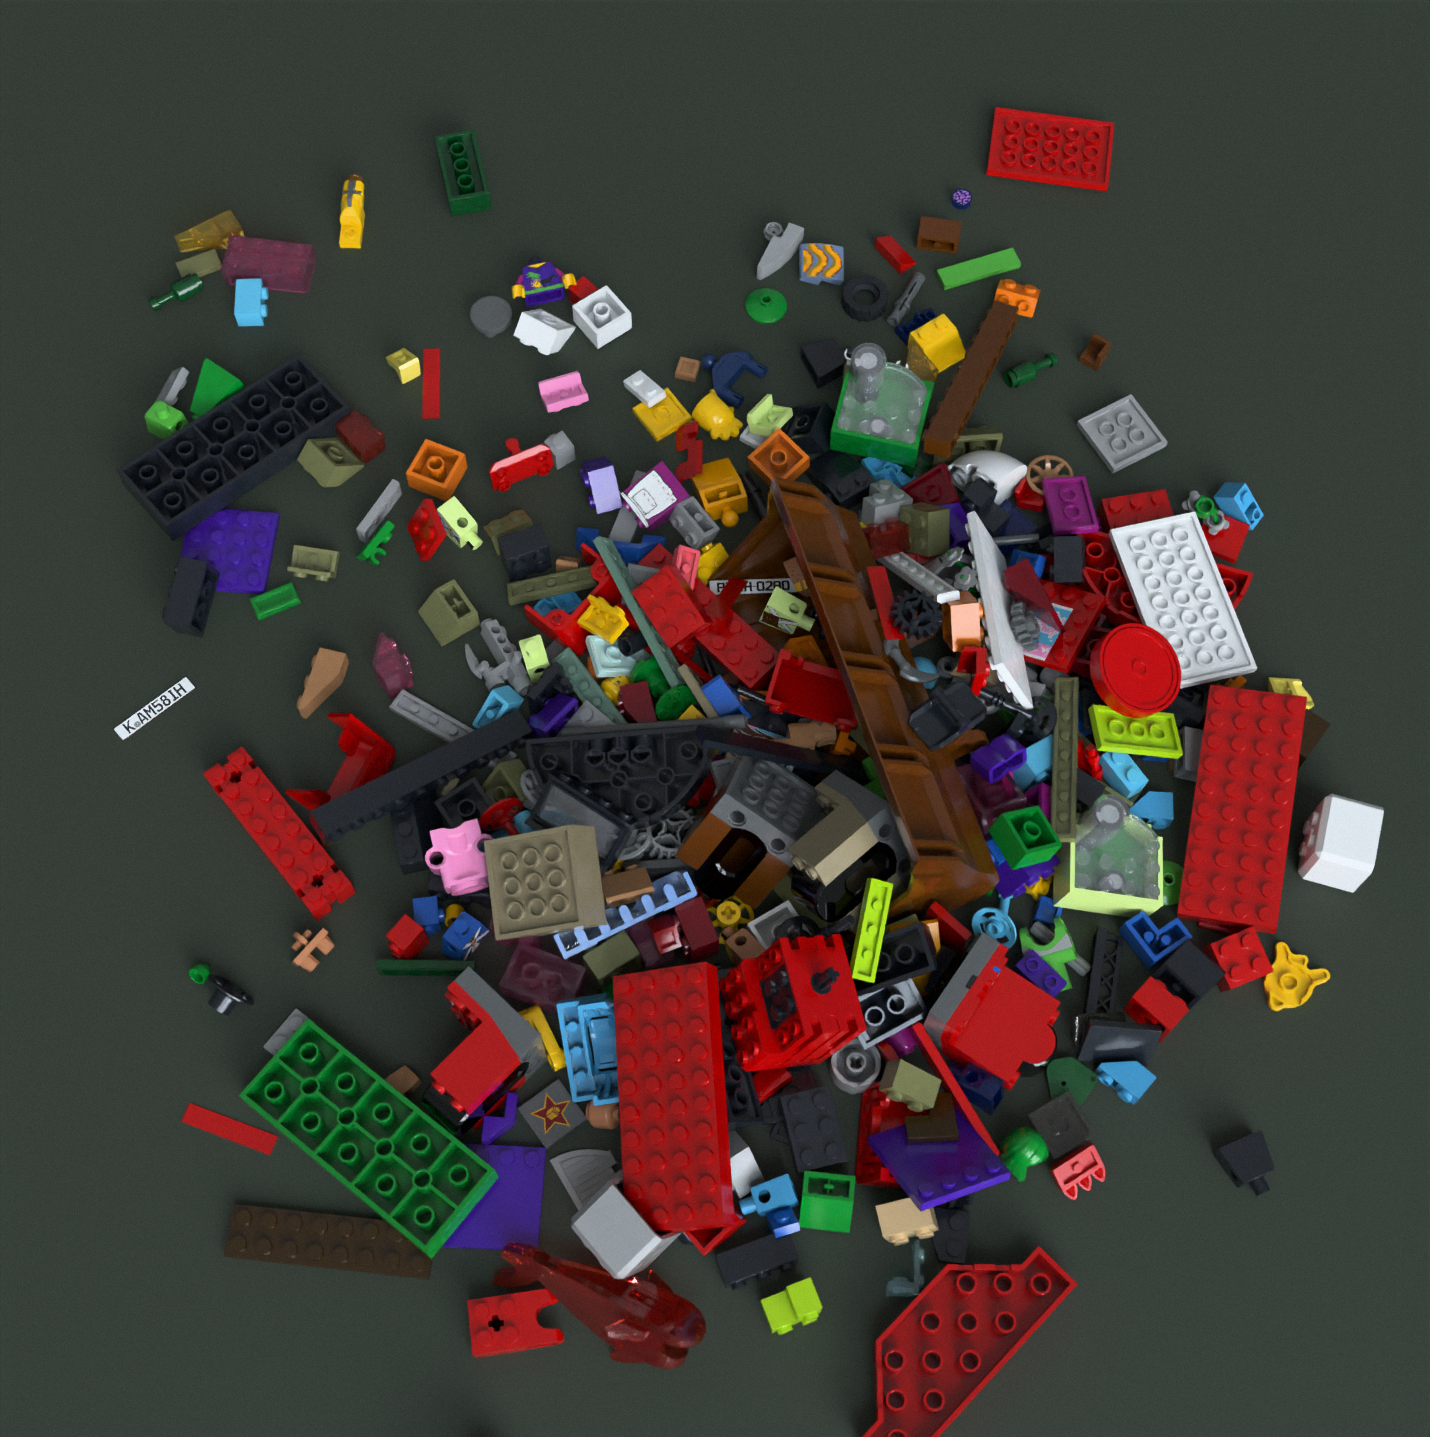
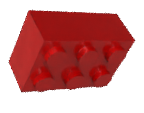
[1097,489,1174,534]
[632,565,713,649]

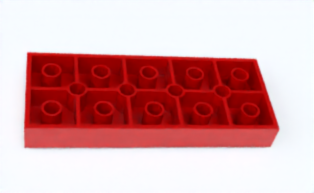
[1177,685,1307,934]
[613,962,735,1234]

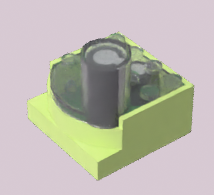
[1053,794,1163,918]

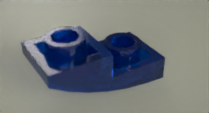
[894,308,938,346]

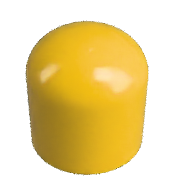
[445,904,464,927]

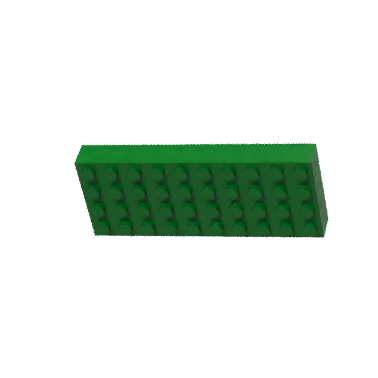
[239,1019,499,1259]

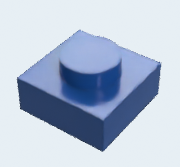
[1033,895,1063,927]

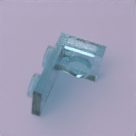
[886,1240,924,1297]

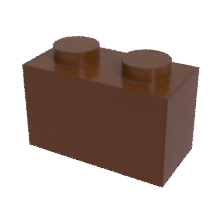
[916,216,962,254]

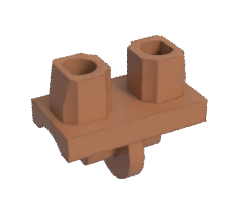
[291,928,335,972]

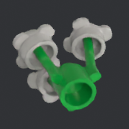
[1182,491,1229,535]

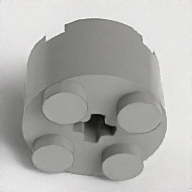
[829,1039,881,1095]

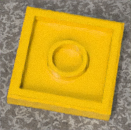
[632,387,692,442]

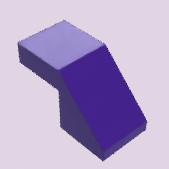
[481,1093,519,1145]

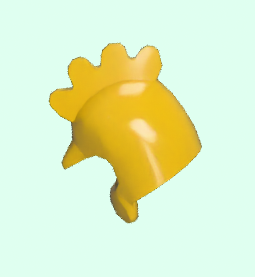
[692,389,743,440]

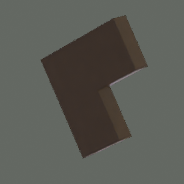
[904,1093,959,1143]

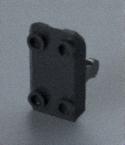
[907,682,987,751]

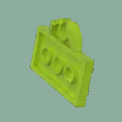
[1088,704,1183,759]

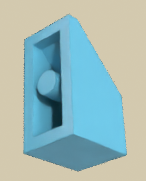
[472,685,524,729]

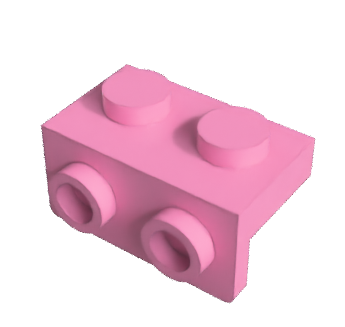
[538,371,589,413]

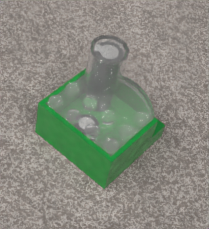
[830,343,935,467]

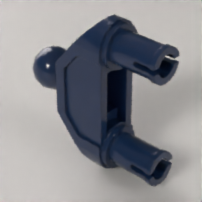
[701,351,769,409]

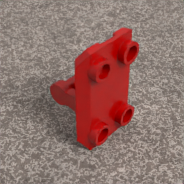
[488,438,554,492]

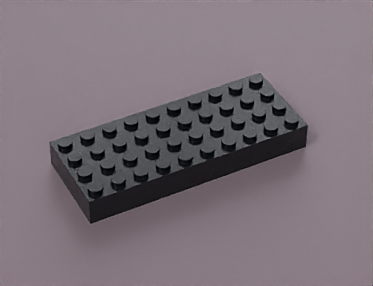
[117,354,353,541]

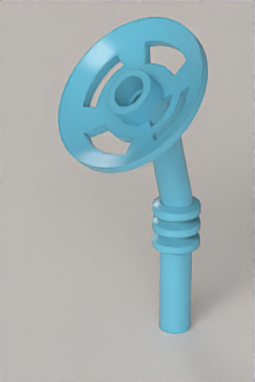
[972,891,1017,949]

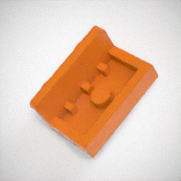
[992,279,1041,318]

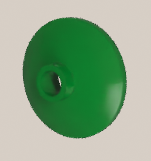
[745,288,787,324]

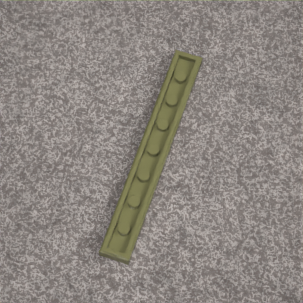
[1051,677,1079,842]

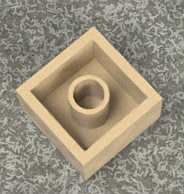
[875,1198,939,1246]

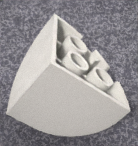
[947,450,1027,506]

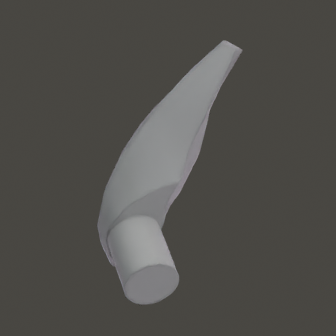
[465,644,489,679]

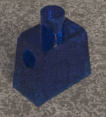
[950,1063,1004,1116]

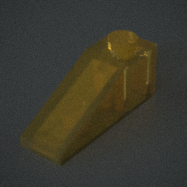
[174,210,245,252]

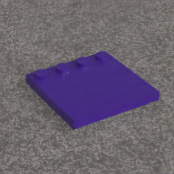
[868,1107,1010,1212]
[442,1143,547,1252]

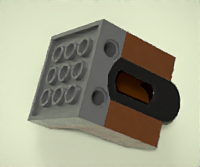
[675,755,822,909]

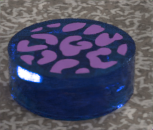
[951,189,972,210]

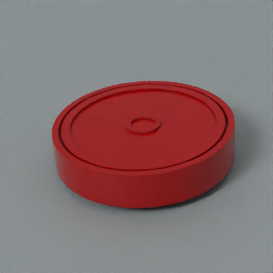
[1090,623,1181,718]

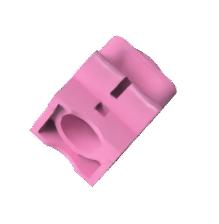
[425,819,493,896]

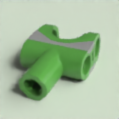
[1019,916,1078,992]

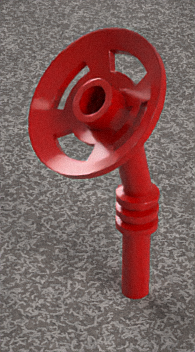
[479,797,523,836]

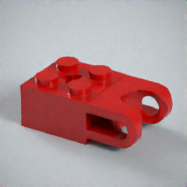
[467,1288,564,1358]

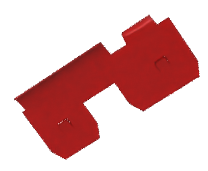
[676,420,703,483]

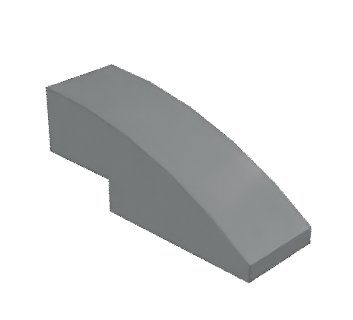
[757,223,804,280]

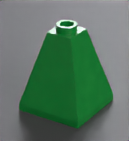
[190,358,246,420]

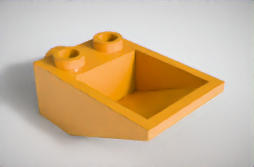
[690,458,748,527]

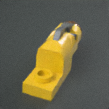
[339,174,365,248]

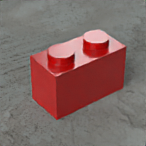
[386,914,429,960]

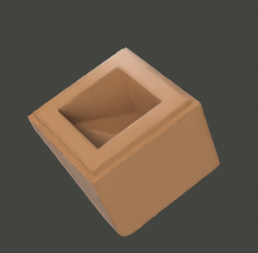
[385,1065,422,1098]

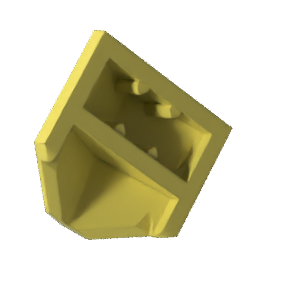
[1268,677,1314,710]

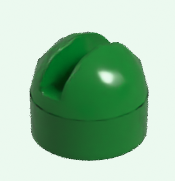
[189,963,211,984]

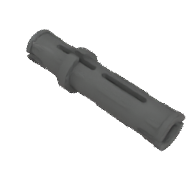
[887,272,925,327]

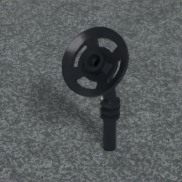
[968,682,1057,742]
[774,915,855,943]

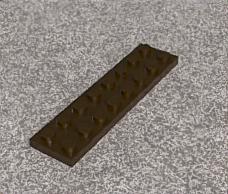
[224,1204,433,1280]

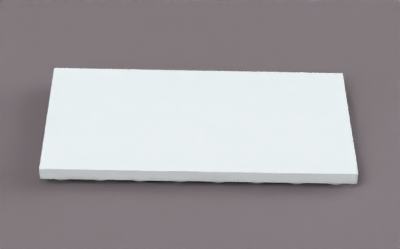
[965,511,1033,709]

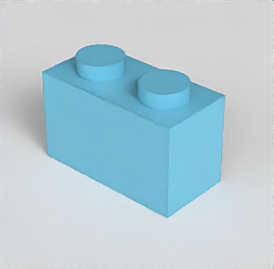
[234,278,269,326]
[1098,752,1149,799]

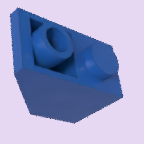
[701,674,751,730]

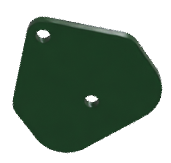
[1046,1057,1098,1109]

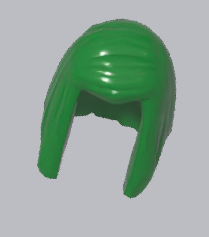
[997,1127,1049,1182]

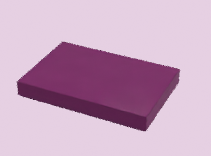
[1041,476,1099,535]

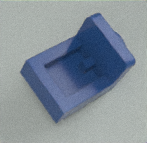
[766,1206,800,1238]

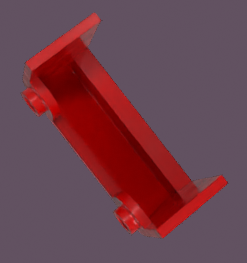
[524,543,622,657]
[285,713,395,811]

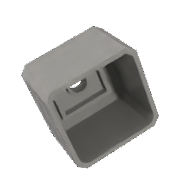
[571,1176,682,1279]

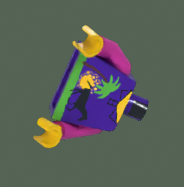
[512,256,577,307]

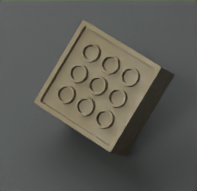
[484,825,607,940]

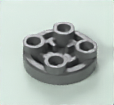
[470,296,513,338]

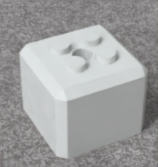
[1298,794,1384,893]

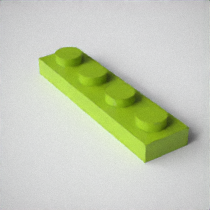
[850,878,893,983]

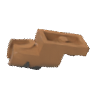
[771,718,836,750]

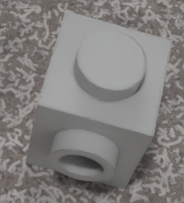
[544,431,576,470]

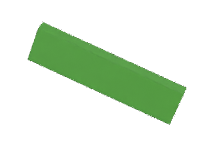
[936,248,1021,290]

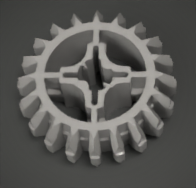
[639,806,698,860]

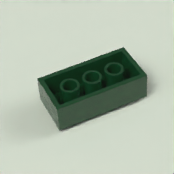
[434,129,492,216]

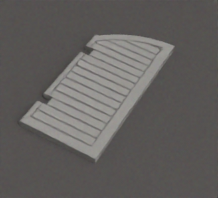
[550,1149,623,1211]

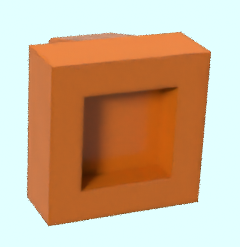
[828,731,857,756]

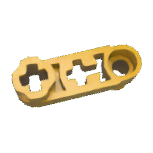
[518,1004,567,1072]

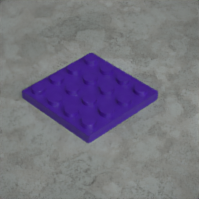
[180,509,280,595]

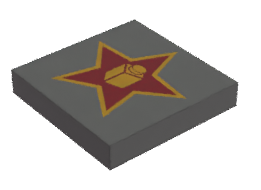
[518,1079,588,1150]

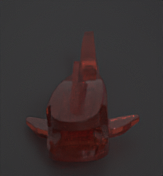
[492,1242,706,1369]

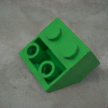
[799,1171,856,1233]

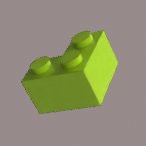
[760,1277,823,1335]

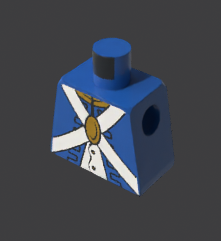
[442,911,490,961]

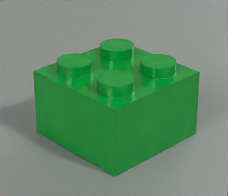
[988,805,1062,870]

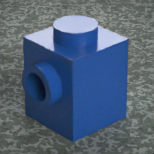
[413,896,445,935]

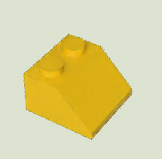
[907,313,965,377]

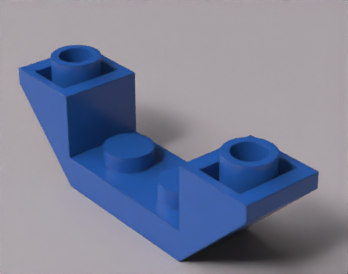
[576,527,665,566]

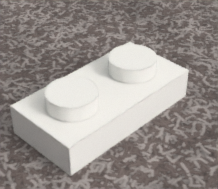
[623,370,666,408]

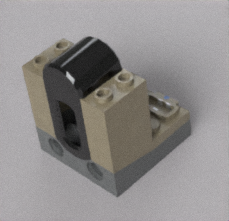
[788,770,912,935]

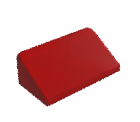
[874,235,916,274]

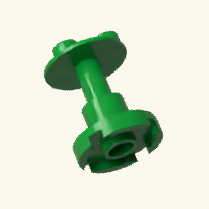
[629,655,698,721]

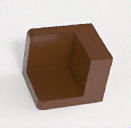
[1079,333,1112,371]

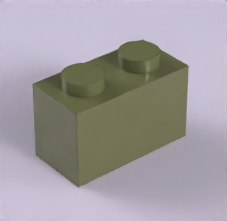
[879,1059,941,1112]

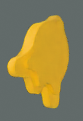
[1263,942,1330,1011]

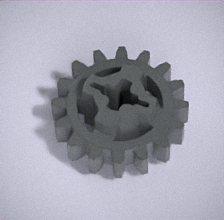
[1009,601,1040,652]

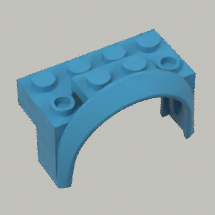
[556,993,619,1106]

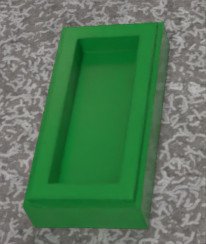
[250,582,301,620]

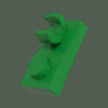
[356,520,395,566]

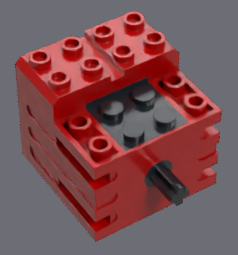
[719,934,867,1072]

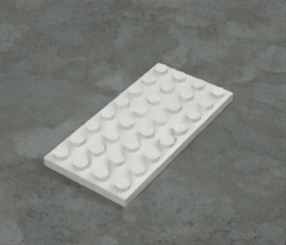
[1109,512,1257,689]

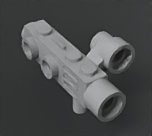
[480,618,532,696]

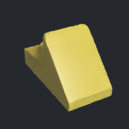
[386,348,421,384]

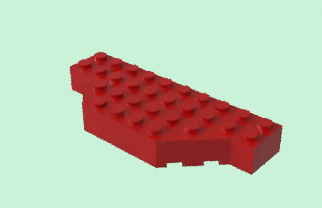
[862,1246,1078,1437]

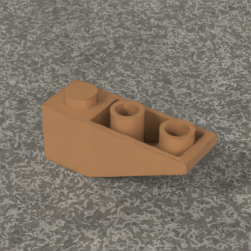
[297,648,349,719]

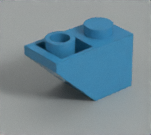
[1214,482,1264,530]
[1125,791,1174,829]
[1094,1061,1157,1105]

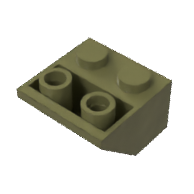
[418,579,480,647]

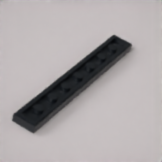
[696,725,867,781]

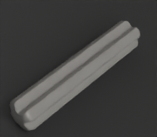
[1030,921,1091,976]

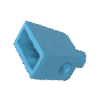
[739,1174,800,1217]

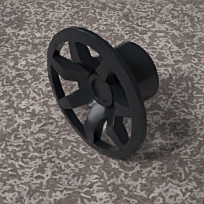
[208,974,255,1015]

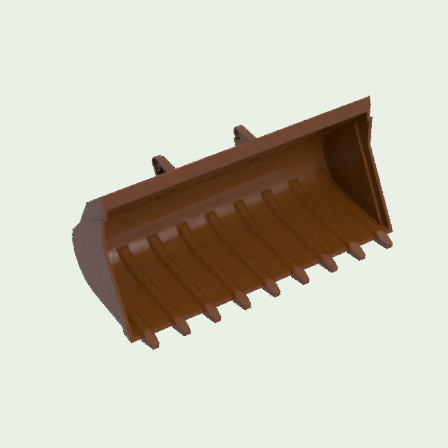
[706,477,1000,946]

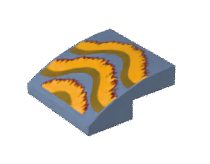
[799,243,844,286]

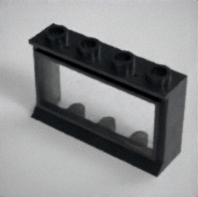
[524,770,639,874]

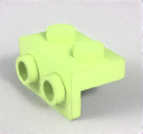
[747,394,793,437]

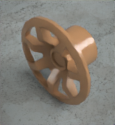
[1026,455,1074,496]

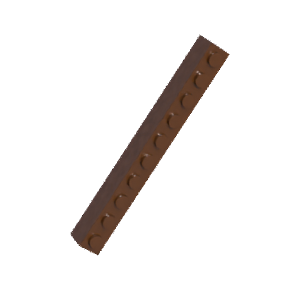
[921,301,1019,459]

